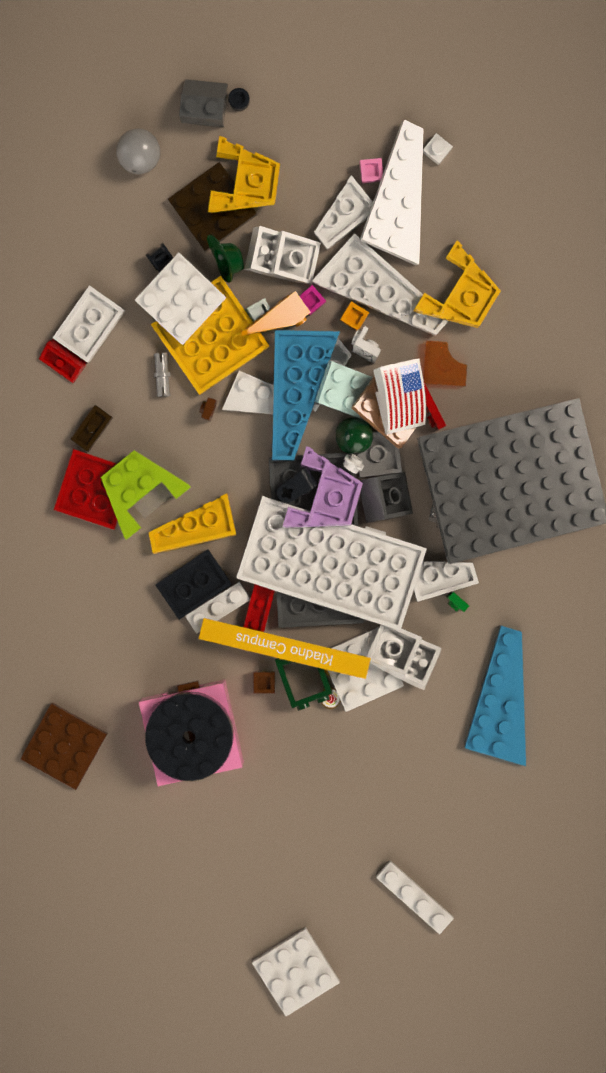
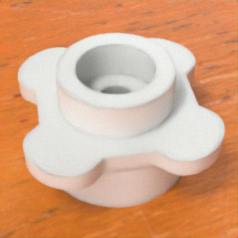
[343,454,364,474]

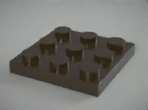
[168,162,257,253]

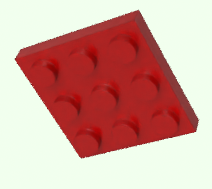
[54,449,118,530]

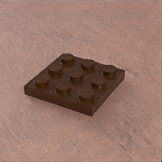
[21,703,108,790]

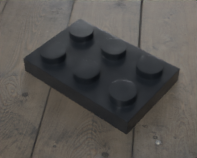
[155,549,232,620]

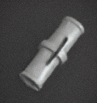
[154,353,171,397]

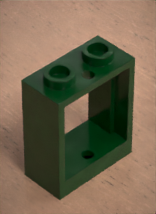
[275,658,333,711]

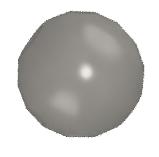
[116,128,161,174]

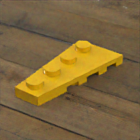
[148,493,237,554]

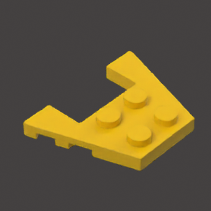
[208,136,280,213]
[413,241,501,328]

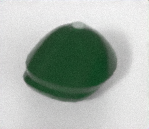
[335,418,373,454]

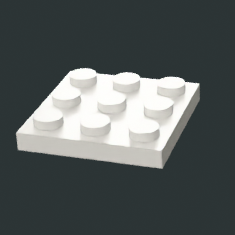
[135,253,226,345]
[327,627,404,712]
[252,927,340,1016]

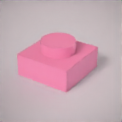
[359,158,383,183]

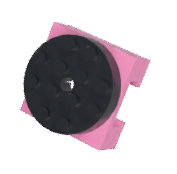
[139,679,244,786]

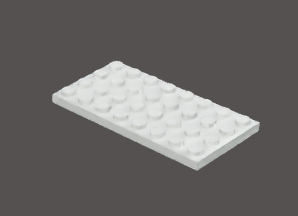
[236,496,427,631]

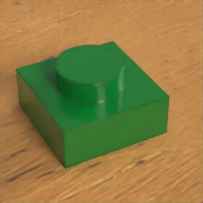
[446,591,469,612]

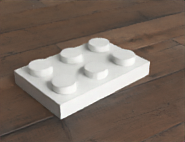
[53,285,125,363]

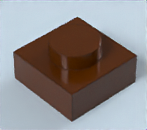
[199,397,218,422]
[253,671,275,694]

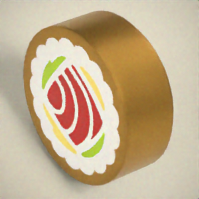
[321,687,341,709]

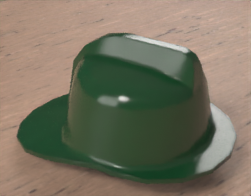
[207,234,245,283]

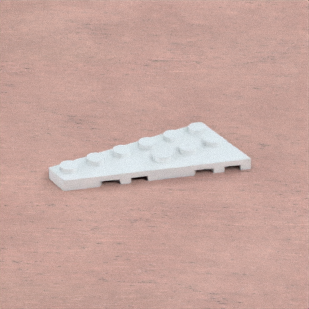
[312,233,448,336]

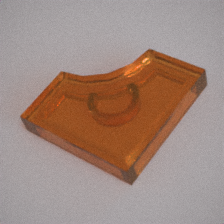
[423,340,467,387]

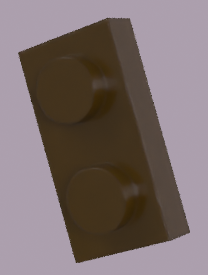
[70,405,113,452]

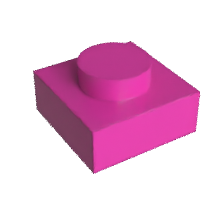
[299,285,326,316]

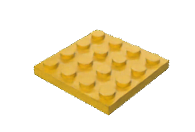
[151,276,270,395]

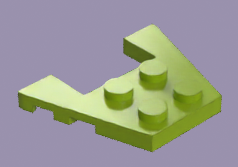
[101,450,191,540]

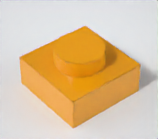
[340,301,369,331]

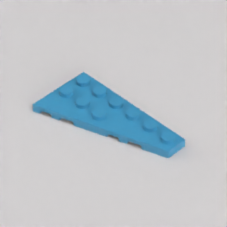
[272,330,340,461]
[464,625,526,766]

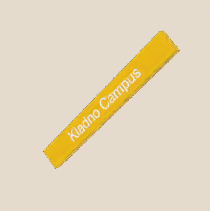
[199,618,371,679]

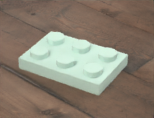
[315,361,373,420]

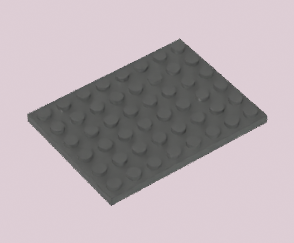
[417,398,606,564]

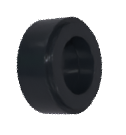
[228,88,250,111]

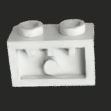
[351,326,381,364]

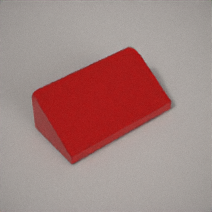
[39,339,87,383]

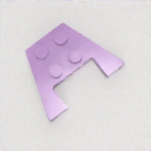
[283,446,363,528]

